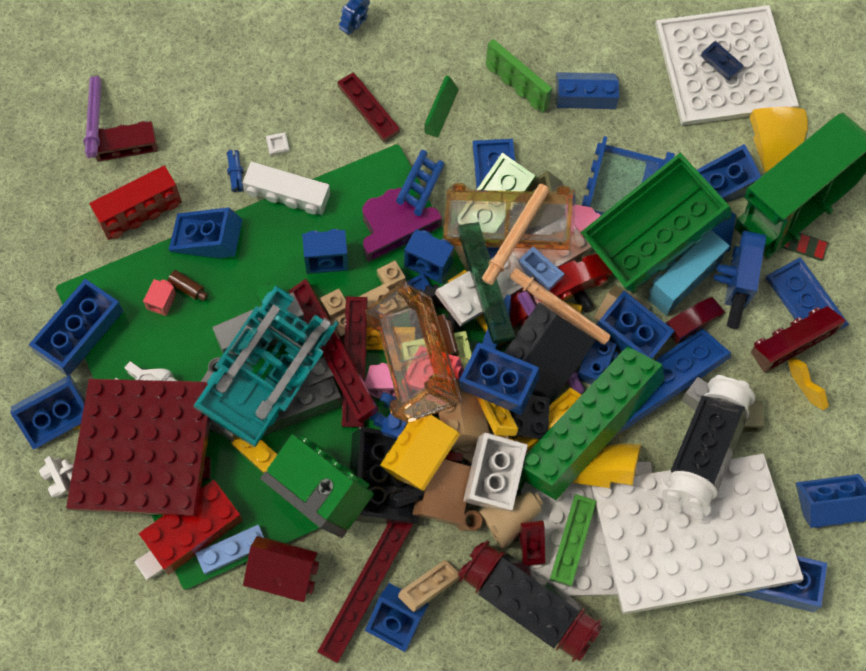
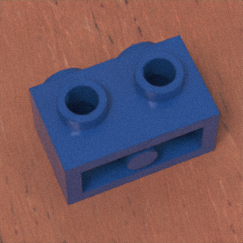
[577,340,618,385]

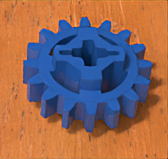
[339,0,370,35]

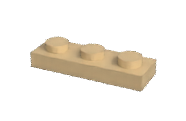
[398,560,460,612]

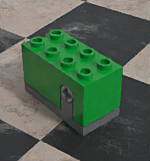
[260,434,374,538]

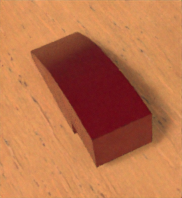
[666,297,725,344]

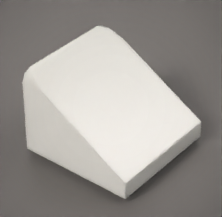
[134,551,164,580]

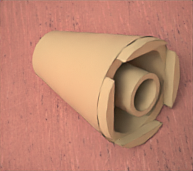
[479,492,543,549]

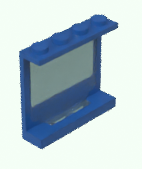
[581,136,675,215]

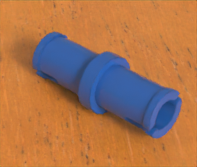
[226,150,244,192]

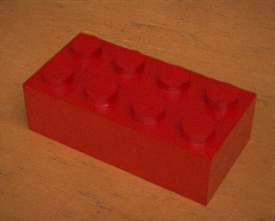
[89,165,182,240]
[138,480,243,575]

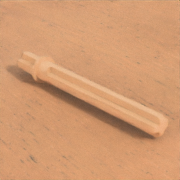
[482,184,549,285]
[510,268,611,345]

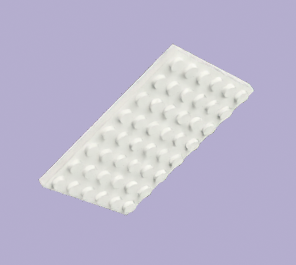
[591,453,803,615]

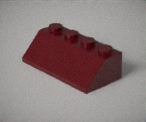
[751,306,845,373]

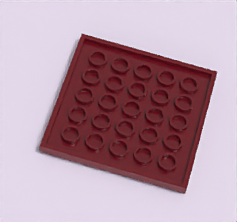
[66,379,211,517]

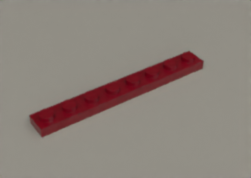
[289,279,379,423]
[317,523,414,664]

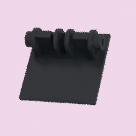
[508,395,550,440]

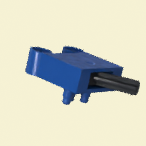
[713,230,766,329]

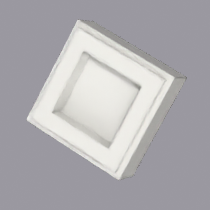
[266,132,290,156]

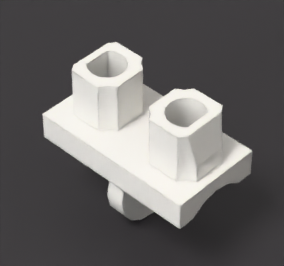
[39,456,74,498]

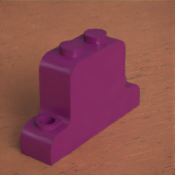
[362,188,442,262]

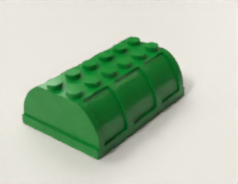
[580,152,732,294]

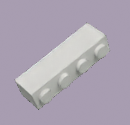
[242,162,330,215]

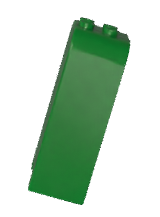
[734,112,866,259]

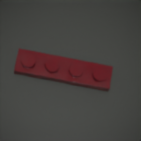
[337,72,400,143]

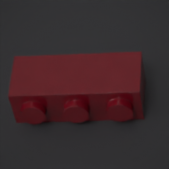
[96,121,158,162]

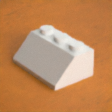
[463,433,527,511]

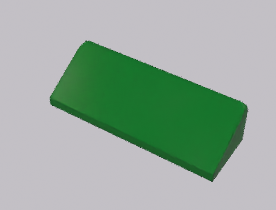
[424,75,459,138]

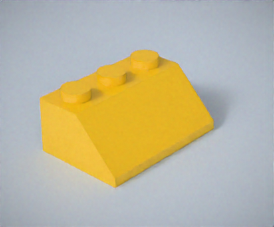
[380,409,460,491]

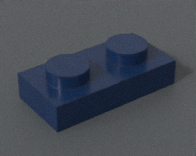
[700,41,744,81]

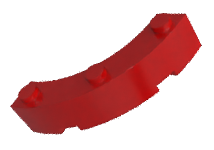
[509,254,613,328]

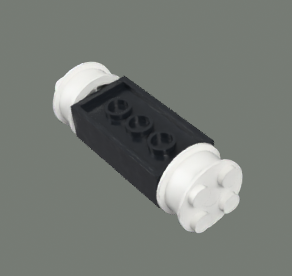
[662,375,755,519]

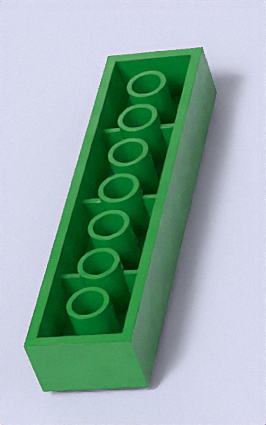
[521,346,664,501]

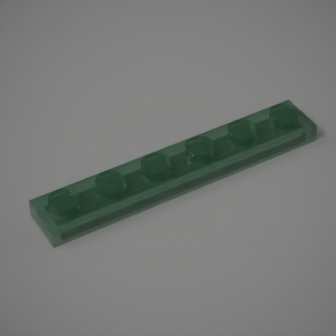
[457,222,515,344]

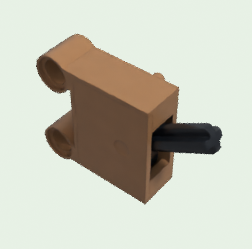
[392,459,482,531]

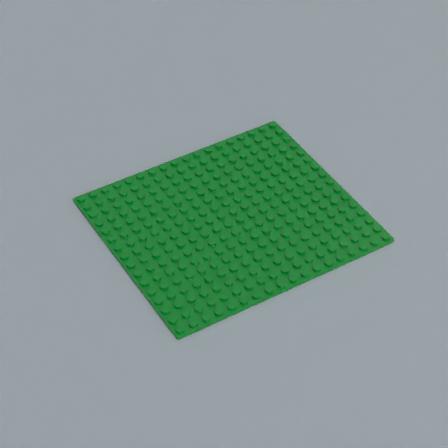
[56,144,507,590]

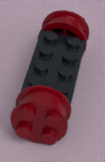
[457,540,603,663]

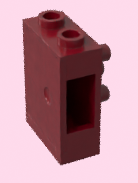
[243,536,320,602]

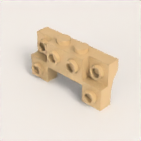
[320,261,414,340]

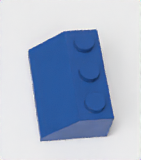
[556,72,619,109]
[596,291,674,359]
[10,375,85,450]
[796,474,866,528]

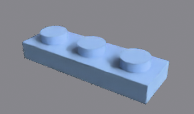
[195,525,264,575]

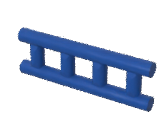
[396,150,445,216]

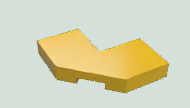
[787,357,829,410]

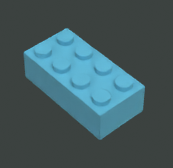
[648,230,730,316]

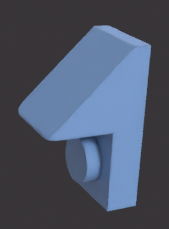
[518,247,564,291]

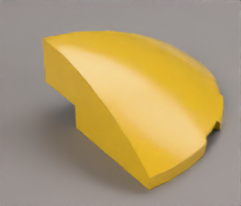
[749,107,808,173]
[572,443,641,488]

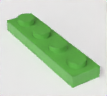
[549,494,597,587]

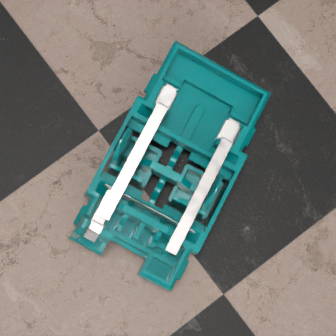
[193,286,340,447]

